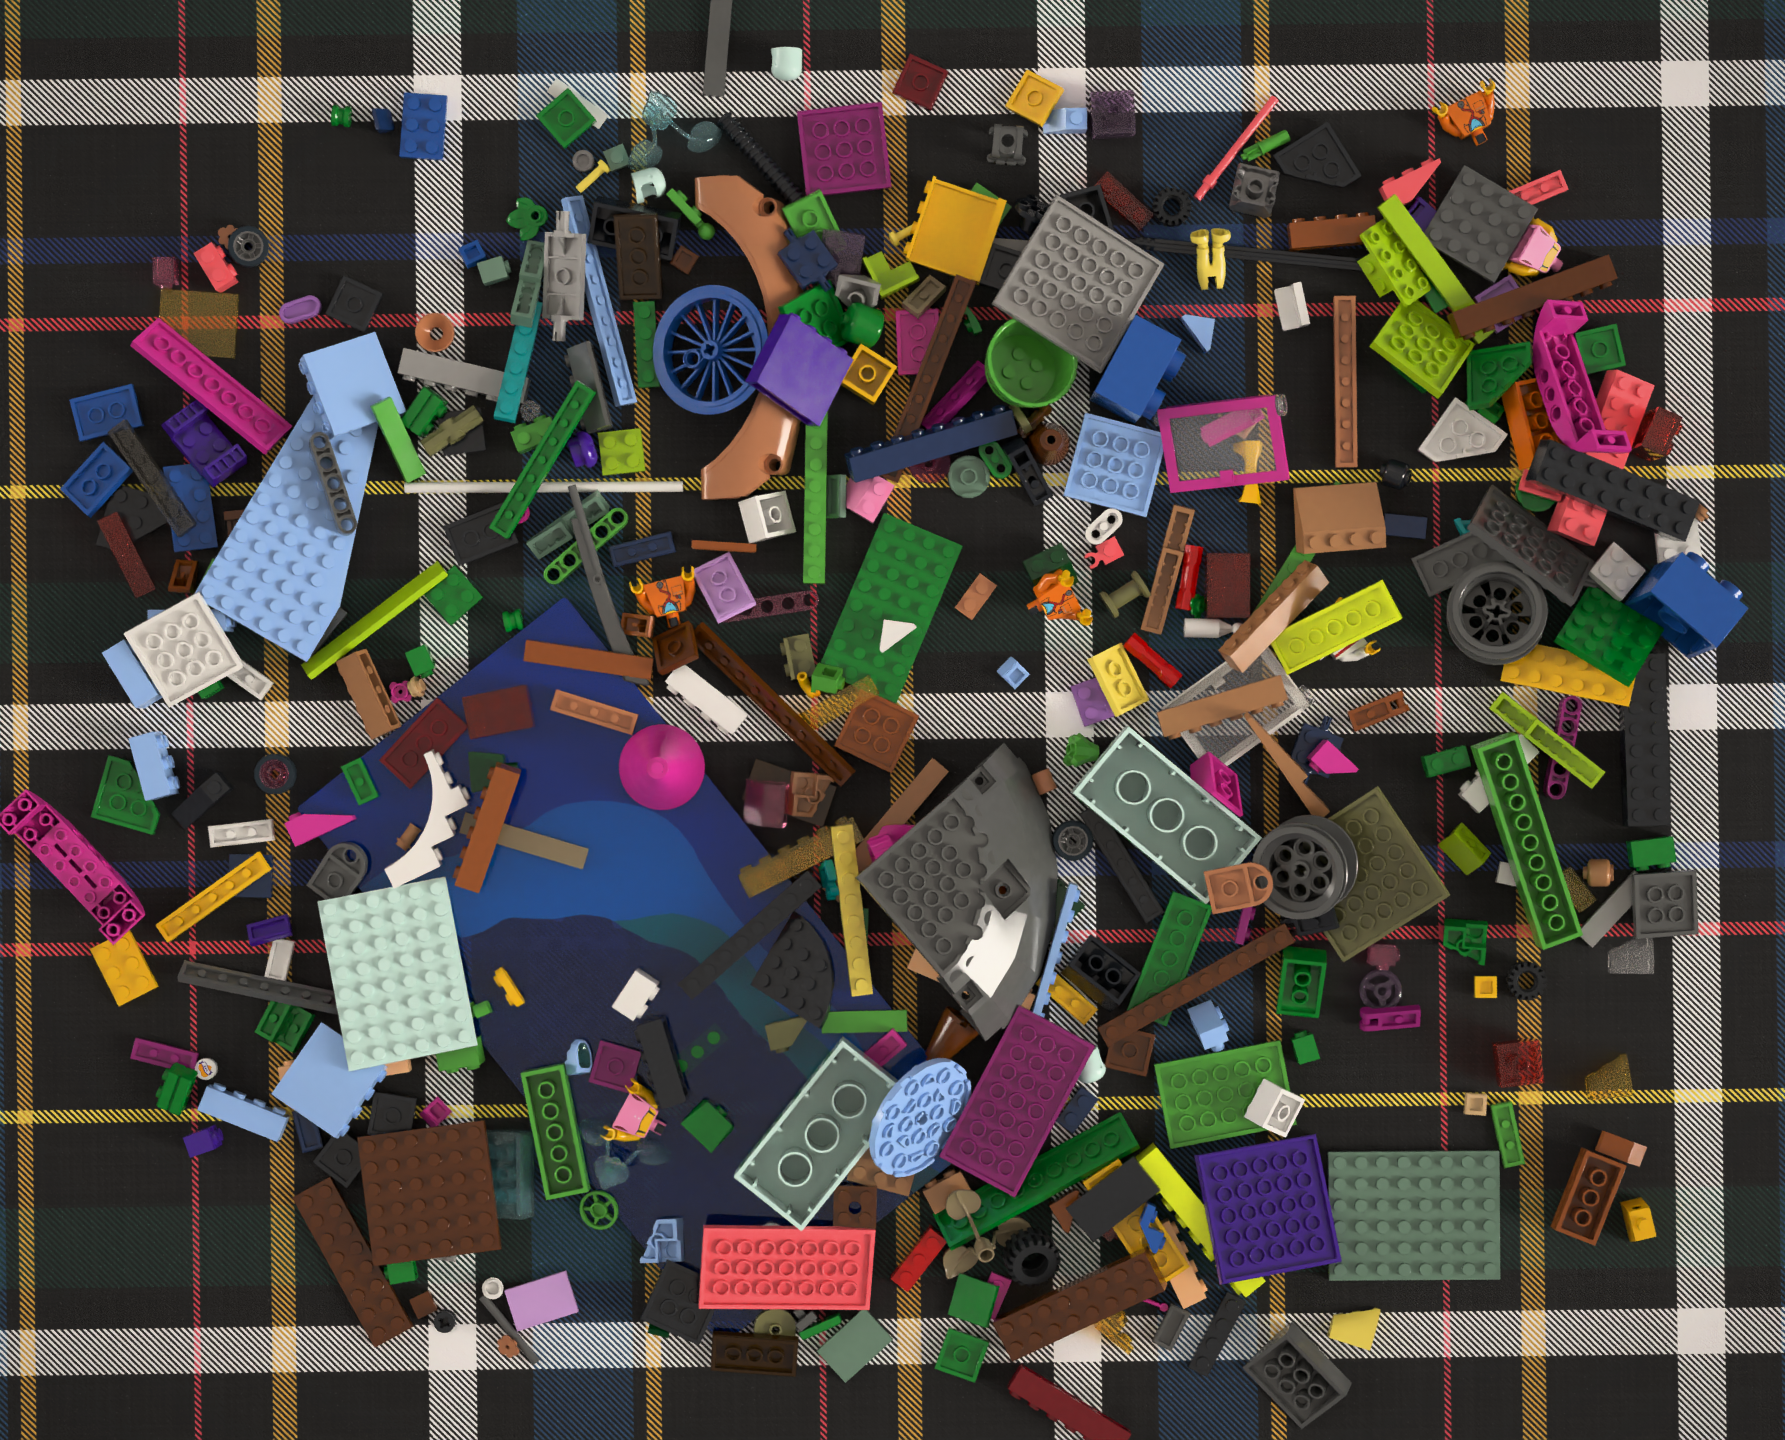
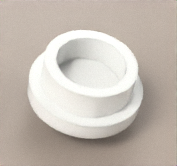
[482,1278,504,1299]

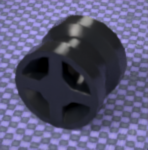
[434,1309,457,1333]

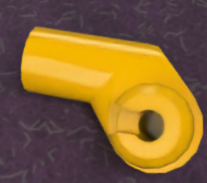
[797,672,821,698]

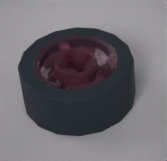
[254,754,297,794]

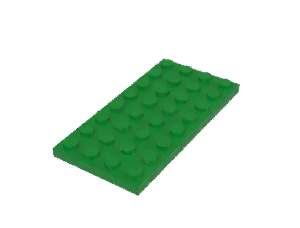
[821,513,963,703]

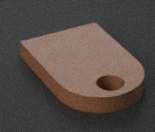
[1204,862,1273,914]

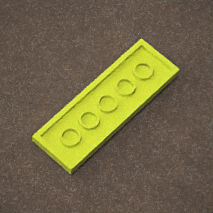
[1271,580,1402,675]

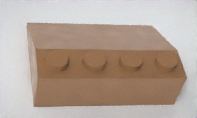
[1293,482,1386,554]

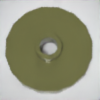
[753,1309,796,1336]

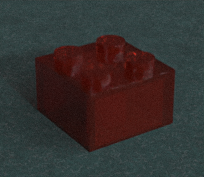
[1492,1038,1545,1088]

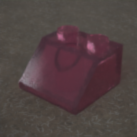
[743,779,789,829]

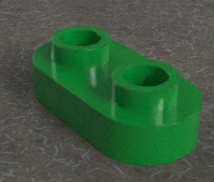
[978,441,1012,479]

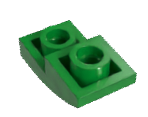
[963,306,982,336]

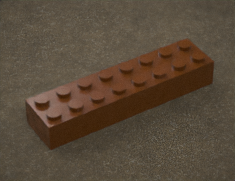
[993,1246,1167,1362]

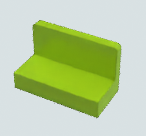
[1438,822,1491,875]

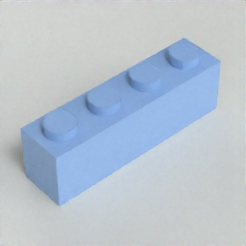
[197,1083,290,1142]

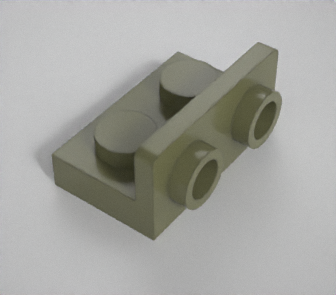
[780,633,815,680]

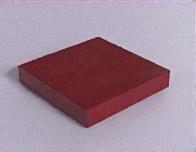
[892,54,949,111]

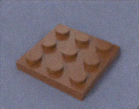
[834,688,920,773]

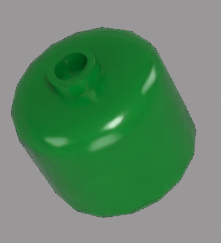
[840,302,884,348]

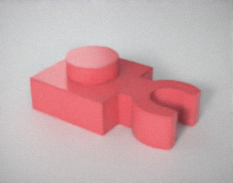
[1084,536,1124,569]

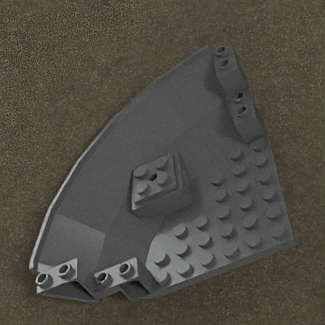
[855,743,1058,1041]

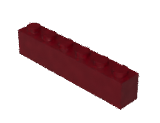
[1007,1363,1131,1440]

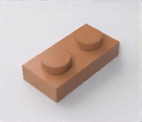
[955,573,997,620]

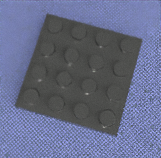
[1424,165,1538,283]

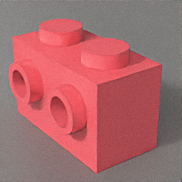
[193,242,238,293]

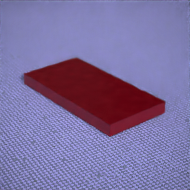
[379,697,470,789]

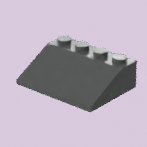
[1242,1321,1352,1429]

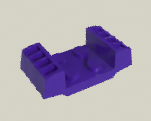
[161,399,247,488]

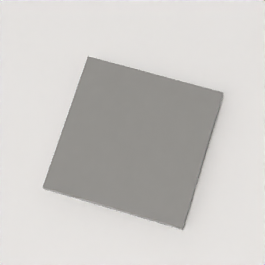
[992,195,1165,373]

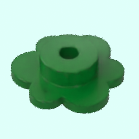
[1190,594,1206,618]

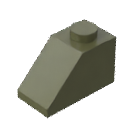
[765,1016,807,1053]

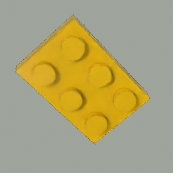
[90,930,159,1006]

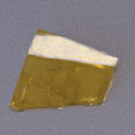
[1585,1053,1633,1100]

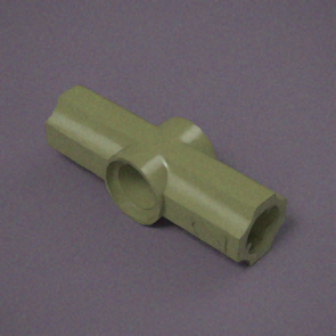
[420,405,484,456]

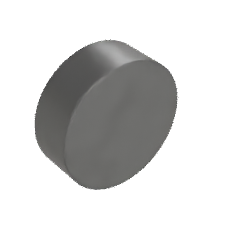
[572,150,594,172]

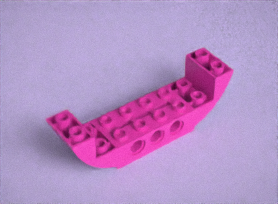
[0,789,145,945]

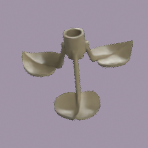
[943,1189,1033,1279]

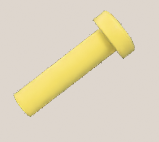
[575,160,611,193]
[889,224,913,246]

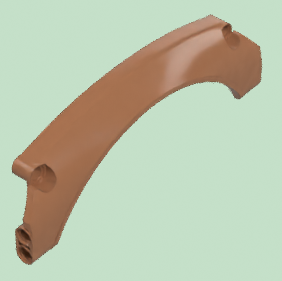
[694,175,804,500]

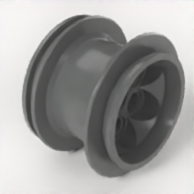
[1252,815,1358,919]

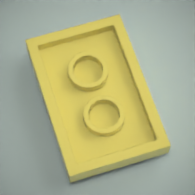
[1087,643,1149,717]

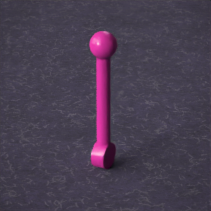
[1143,1299,1168,1312]

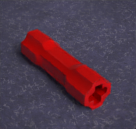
[1175,545,1203,611]
[1123,633,1183,688]

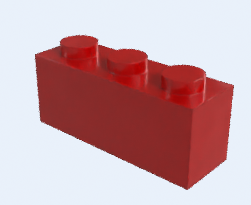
[891,1225,947,1292]

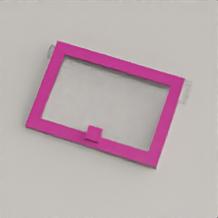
[1153,394,1290,493]

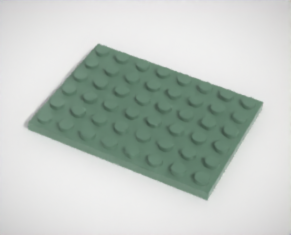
[1327,1150,1500,1281]

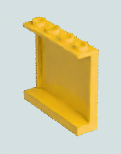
[903,176,1007,285]

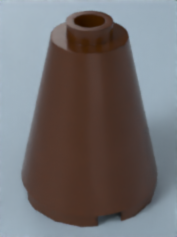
[1027,423,1070,465]
[925,1006,979,1061]

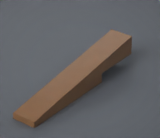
[1140,504,1195,635]
[1244,712,1330,817]

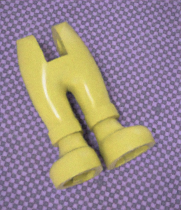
[1190,228,1231,290]

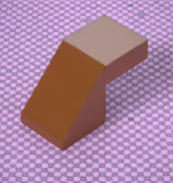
[1595,1130,1647,1167]

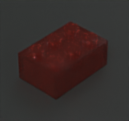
[1630,407,1683,462]
[1205,553,1250,619]
[462,685,536,740]

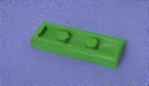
[1490,1101,1525,1168]

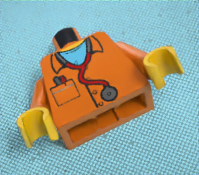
[1432,78,1495,146]
[629,566,696,628]
[1027,568,1093,626]

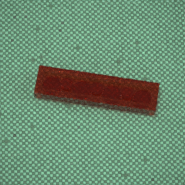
[97,511,155,598]

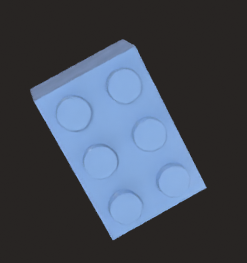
[102,639,163,708]
[128,731,180,801]

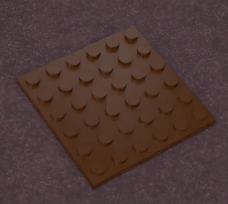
[357,1120,502,1266]

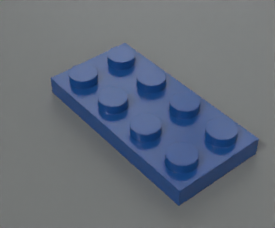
[163,464,218,553]

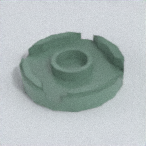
[948,456,990,498]

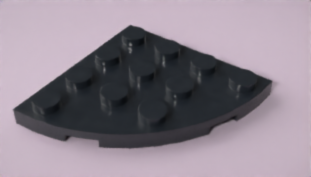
[750,911,834,1029]

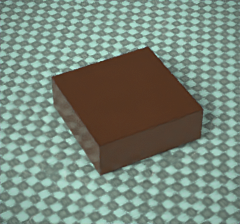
[670,245,699,275]
[409,1290,438,1319]

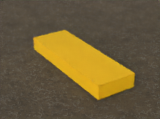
[1035,974,1098,1025]

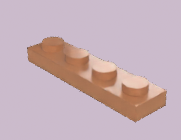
[550,689,639,735]

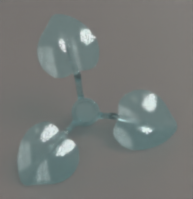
[628,91,722,170]
[579,1118,673,1190]

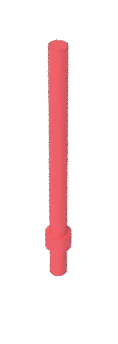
[1193,96,1279,201]

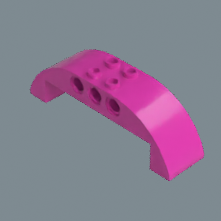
[1533,300,1632,454]

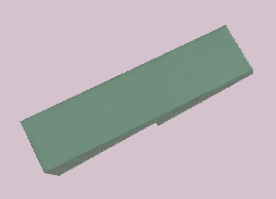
[510,240,545,328]
[526,490,610,560]

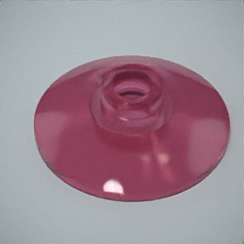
[909,455,951,484]

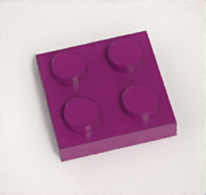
[589,1040,641,1093]

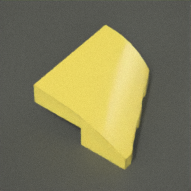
[1327,1308,1380,1351]

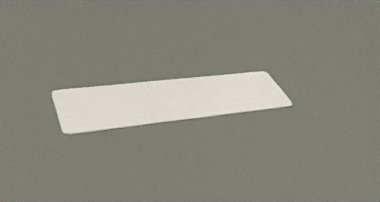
[547,78,608,129]

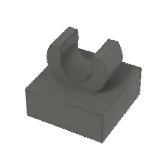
[793,1309,817,1331]

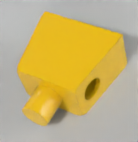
[1620,1197,1656,1242]

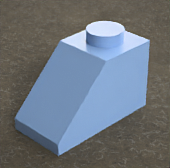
[1043,108,1087,134]

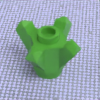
[1063,733,1099,768]

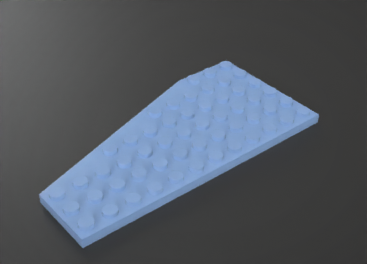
[194,396,378,662]

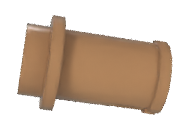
[396,823,422,851]

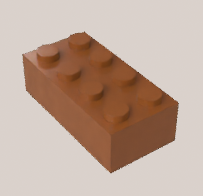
[1550,1147,1626,1246]

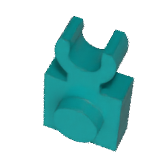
[818,860,840,901]

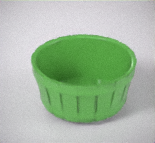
[985,318,1078,408]

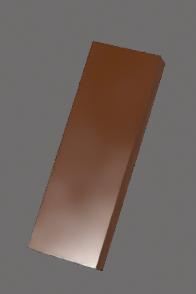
[691,540,757,553]

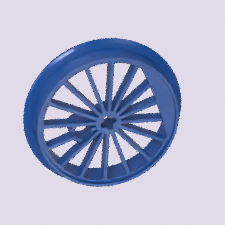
[653,285,768,415]

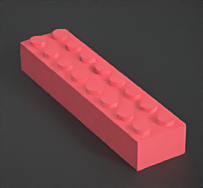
[1547,370,1655,546]

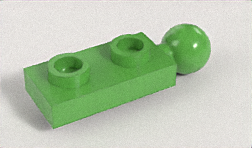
[666,188,715,240]

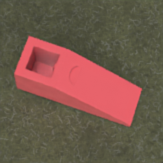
[1379,158,1441,205]

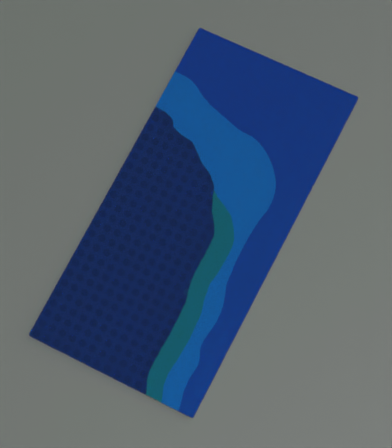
[298,598,952,1335]

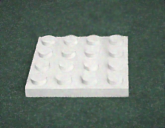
[124,591,244,707]

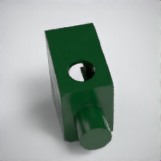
[468,751,519,793]

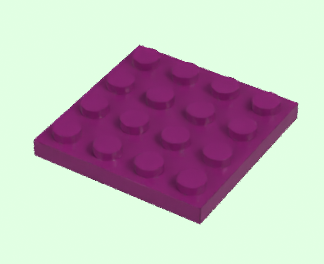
[797,102,892,196]

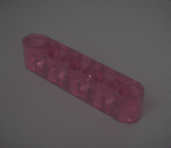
[722,591,819,623]

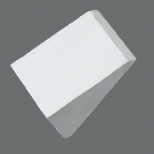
[880,619,917,653]

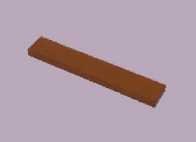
[523,639,654,680]

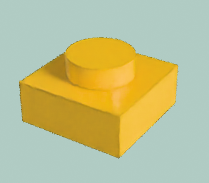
[1474,976,1497,998]

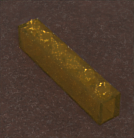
[737,816,864,899]

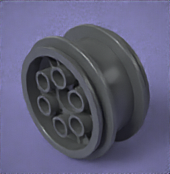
[1446,562,1548,665]

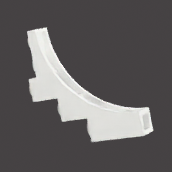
[384,749,471,888]

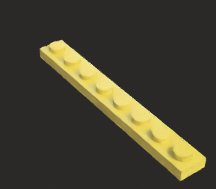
[830,824,873,997]

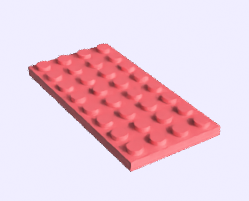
[698,1225,876,1310]

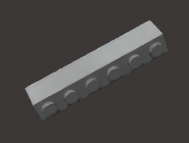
[398,348,531,405]

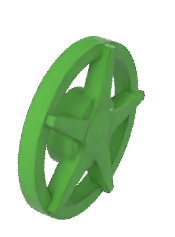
[579,1190,619,1230]

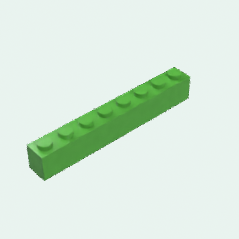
[803,412,828,584]

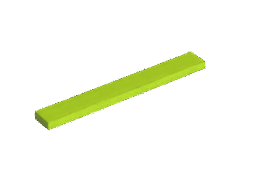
[1377,194,1495,344]
[301,561,448,680]

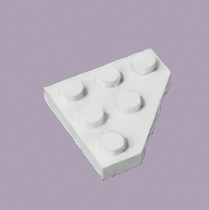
[1418,397,1508,462]

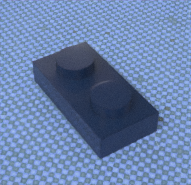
[1056,1086,1099,1134]

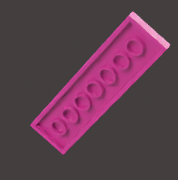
[130,318,292,455]

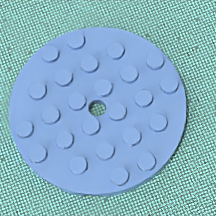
[869,1058,971,1177]

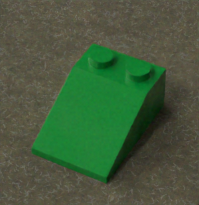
[1276,946,1327,1018]

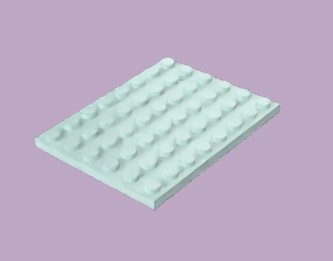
[317,877,478,1072]

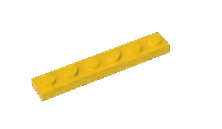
[156,852,272,943]

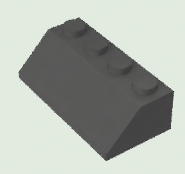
[564,341,613,434]

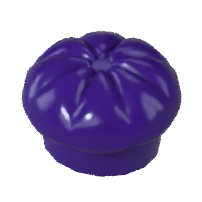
[567,431,598,468]

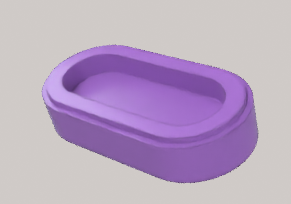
[279,295,322,324]

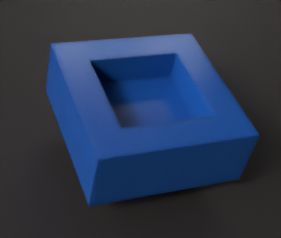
[458,240,487,269]

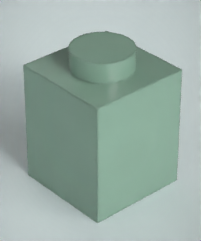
[477,256,512,286]

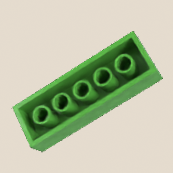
[521,1062,591,1200]

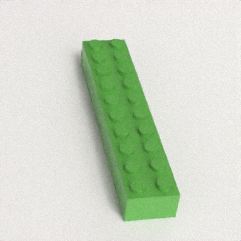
[1470,732,1583,950]

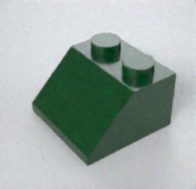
[1022,542,1079,586]

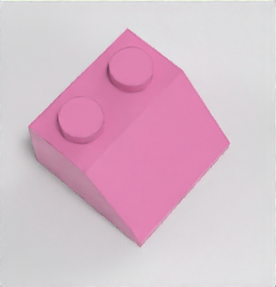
[846,476,895,524]

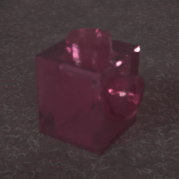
[1367,943,1400,970]

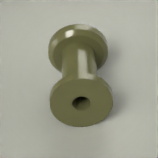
[1099,571,1151,619]

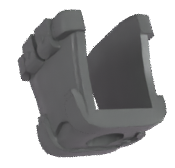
[987,124,1028,166]

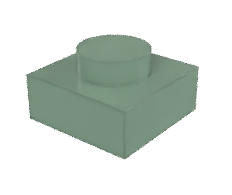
[603,143,632,172]

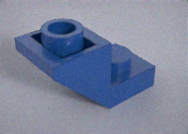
[1139,1201,1166,1254]

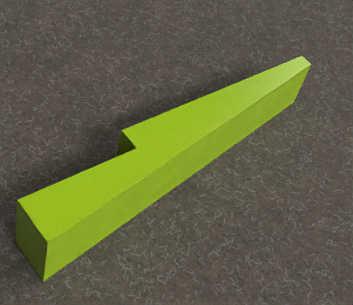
[1489,691,1605,789]

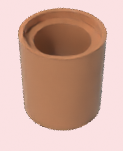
[1031,768,1057,795]

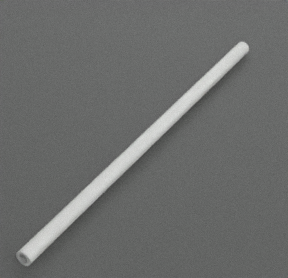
[404,481,683,493]

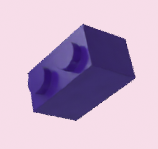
[183,1124,224,1158]

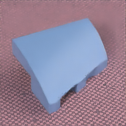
[640,1218,685,1263]

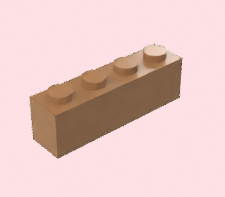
[336,649,402,740]

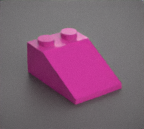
[1190,751,1243,817]

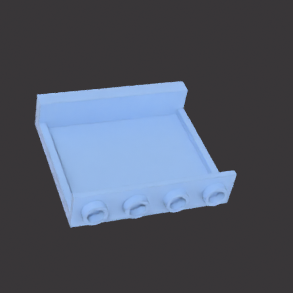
[299,332,406,440]
[272,1022,388,1138]

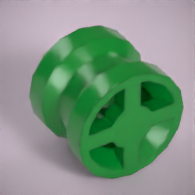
[331,105,352,128]
[502,609,524,632]

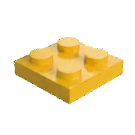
[1005,70,1064,127]

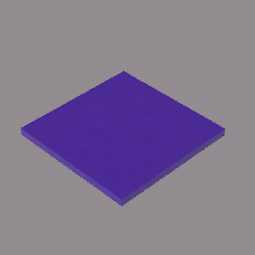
[1194,1134,1342,1285]

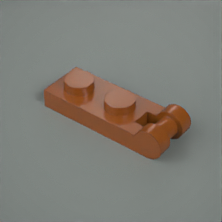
[1347,690,1410,732]

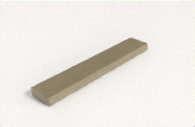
[459,812,589,869]

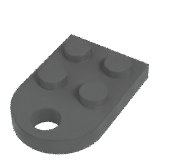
[306,842,368,900]

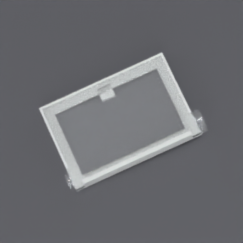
[1161,647,1316,766]

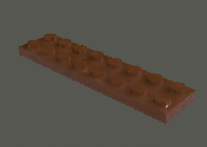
[292,1176,413,1348]

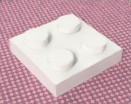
[1654,520,1702,563]
[1588,542,1646,601]

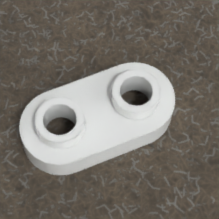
[1085,508,1123,545]

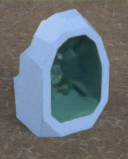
[565,1039,593,1075]

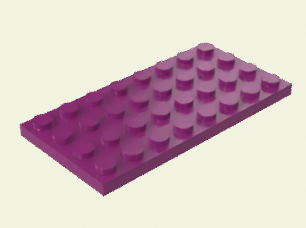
[939,1005,1096,1197]

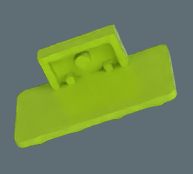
[1357,218,1431,307]

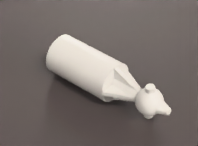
[1184,618,1242,638]

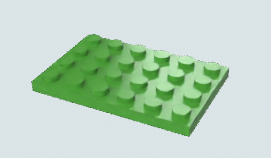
[1154,1040,1297,1149]

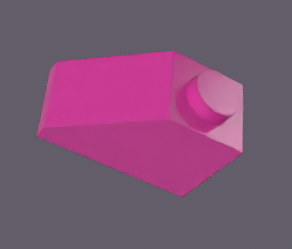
[1306,739,1359,774]

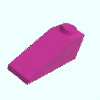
[284,812,357,847]

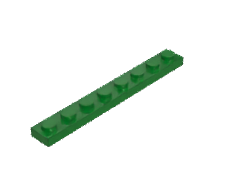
[489,381,596,539]

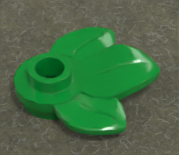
[507,197,548,241]

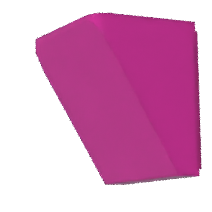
[419,1096,452,1127]

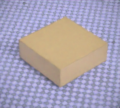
[1463,1092,1487,1116]

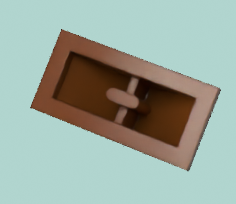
[168,559,198,594]
[621,613,656,638]
[1048,1188,1079,1233]

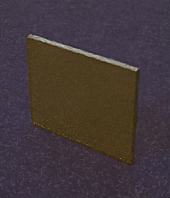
[159,289,239,359]

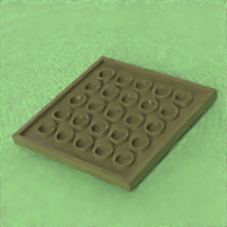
[1282,786,1450,962]

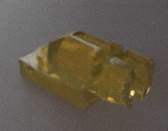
[1094,1311,1134,1355]

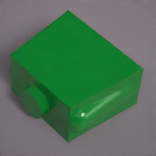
[680,1099,734,1153]

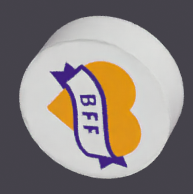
[195,1058,218,1080]

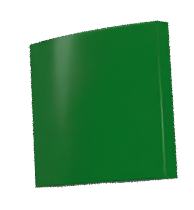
[255,1001,315,1053]

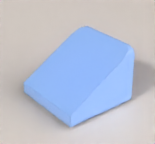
[997,657,1030,689]

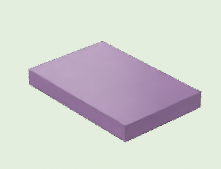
[694,552,757,624]
[504,1270,579,1332]

